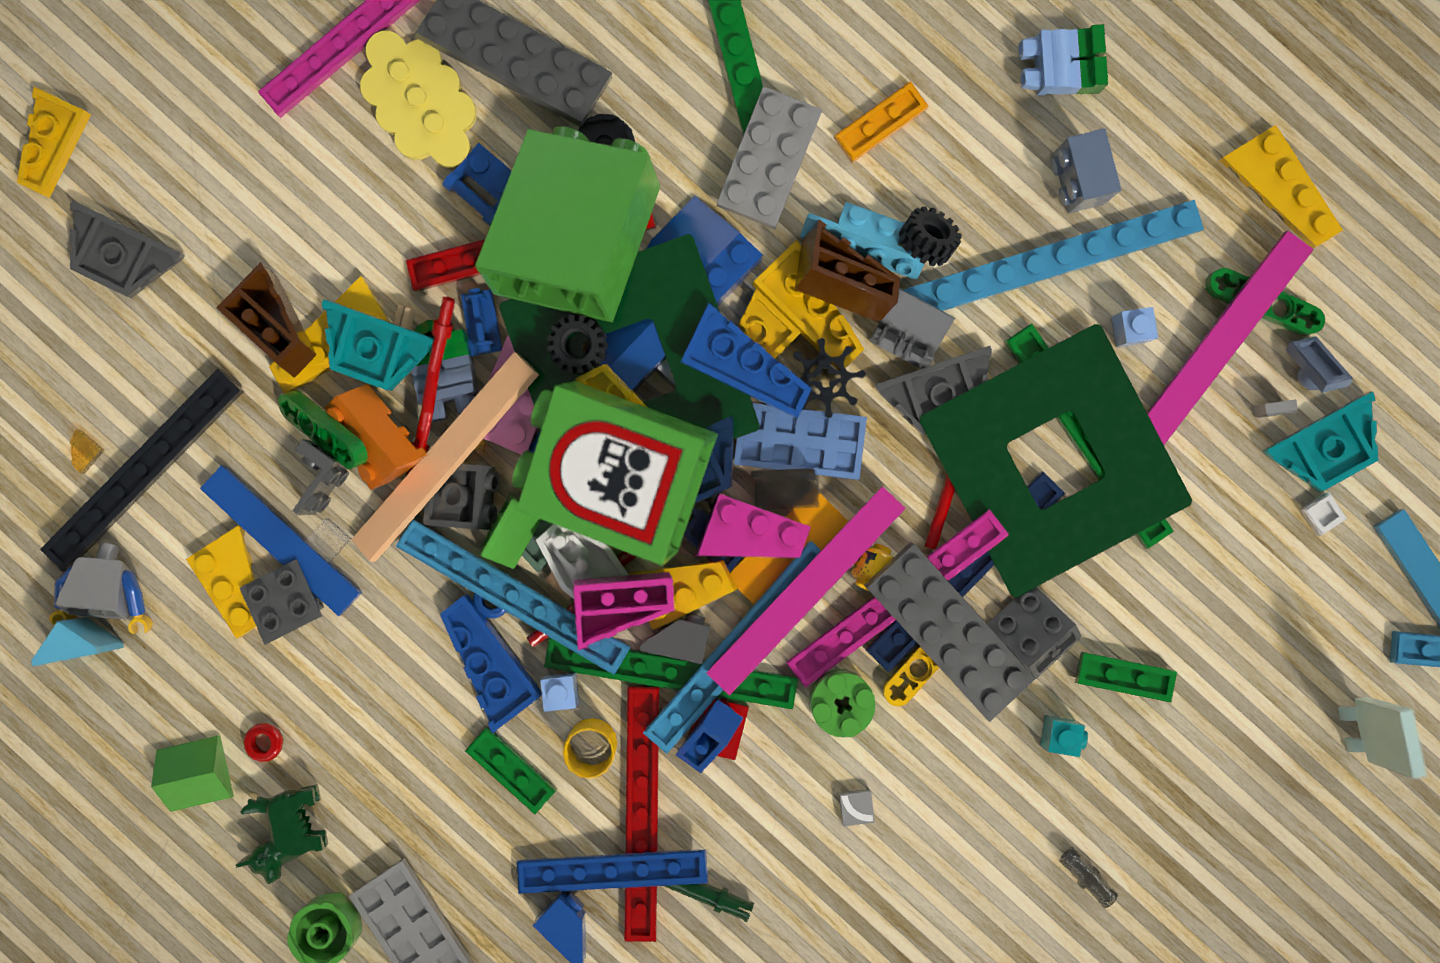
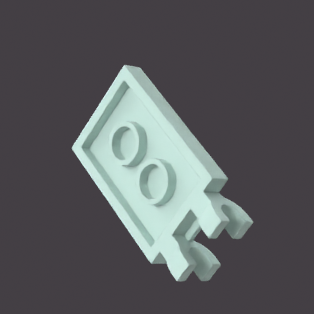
[1338,697,1427,779]

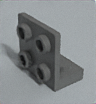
[292,439,349,515]
[987,587,1082,679]

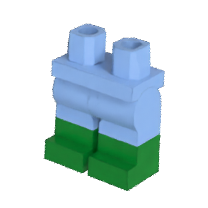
[1018,24,1108,96]

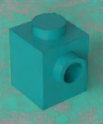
[1040,715,1088,757]

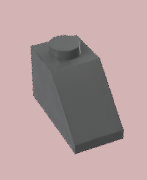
[639,614,710,664]

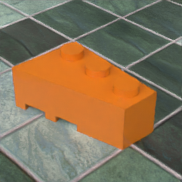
[324,384,428,490]

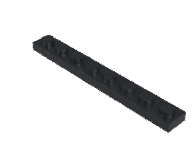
[40,368,244,572]

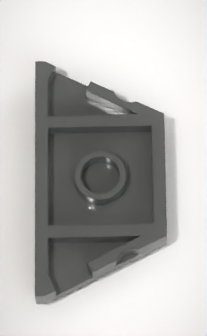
[70,200,185,299]
[874,346,992,435]

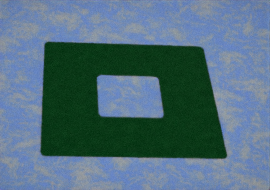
[499,234,760,439]
[920,324,1192,597]

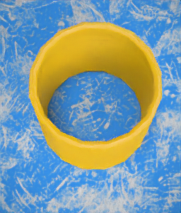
[563,718,617,779]

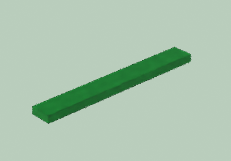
[1004,323,1174,549]
[544,637,798,710]

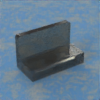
[751,468,820,509]

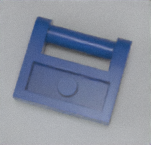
[442,143,512,226]

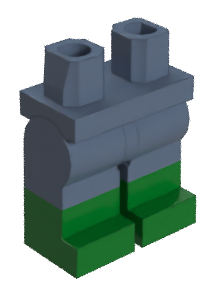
[411,329,479,422]

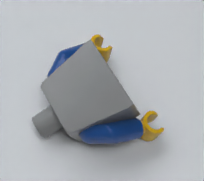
[49,543,153,634]

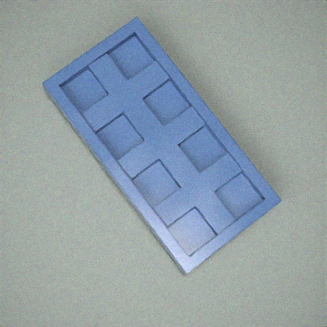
[734,403,867,480]

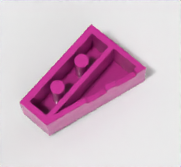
[695,494,810,558]

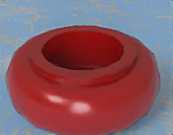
[243,723,283,762]

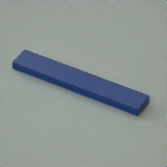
[200,465,363,616]
[517,849,708,894]

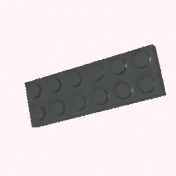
[416,0,612,128]
[864,542,1035,722]

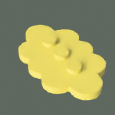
[360,31,477,169]

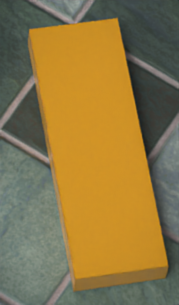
[834,81,929,163]

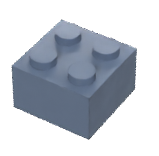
[1051,128,1122,214]

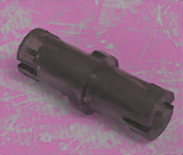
[1059,847,1119,909]

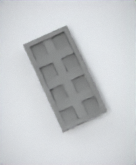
[717,86,822,229]
[348,858,474,963]

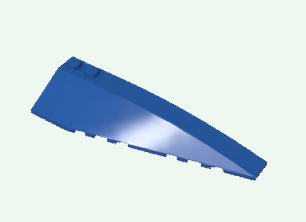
[529,196,763,453]

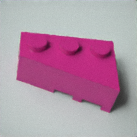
[573,572,674,651]

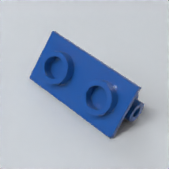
[461,288,502,356]

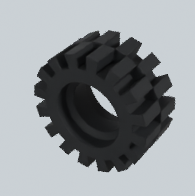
[899,207,962,266]
[547,315,608,374]

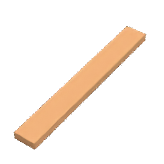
[351,352,539,562]

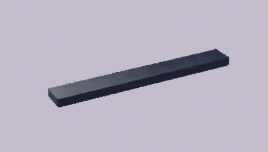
[865,471,1065,673]

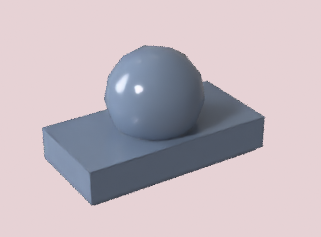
[1286,336,1353,393]

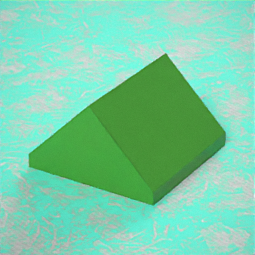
[480,493,542,569]
[151,735,234,812]

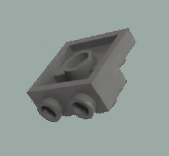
[423,464,500,530]

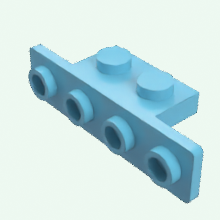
[800,202,924,279]

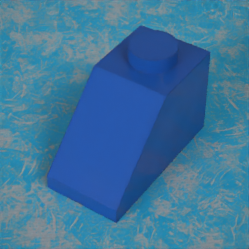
[675,699,743,773]
[533,891,586,963]

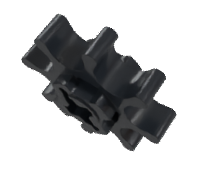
[793,338,865,418]

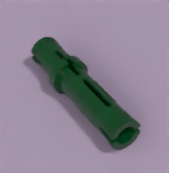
[663,883,754,922]

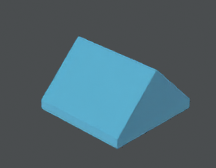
[31,617,124,666]

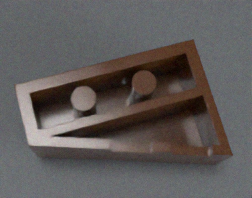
[794,219,900,323]
[216,262,317,378]

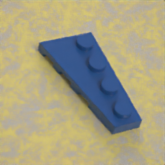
[680,303,812,418]
[440,593,542,733]

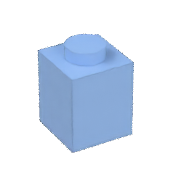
[1111,307,1158,348]
[540,672,580,712]

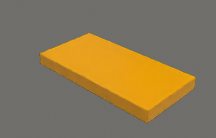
[730,487,848,604]

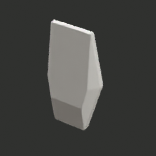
[536,524,629,599]

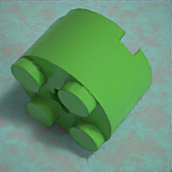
[809,669,875,737]
[287,892,362,963]

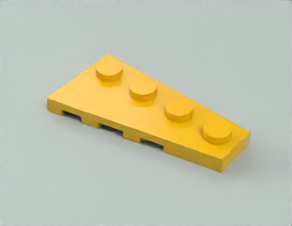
[1219,125,1343,248]
[752,240,864,370]
[269,276,391,393]

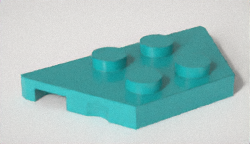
[322,299,434,391]
[1262,391,1379,491]

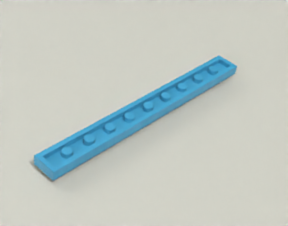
[904,200,1204,311]

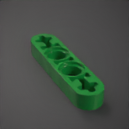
[1205,268,1325,336]
[278,390,368,469]

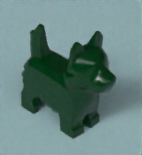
[236,784,328,884]

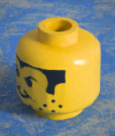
[851,544,894,591]

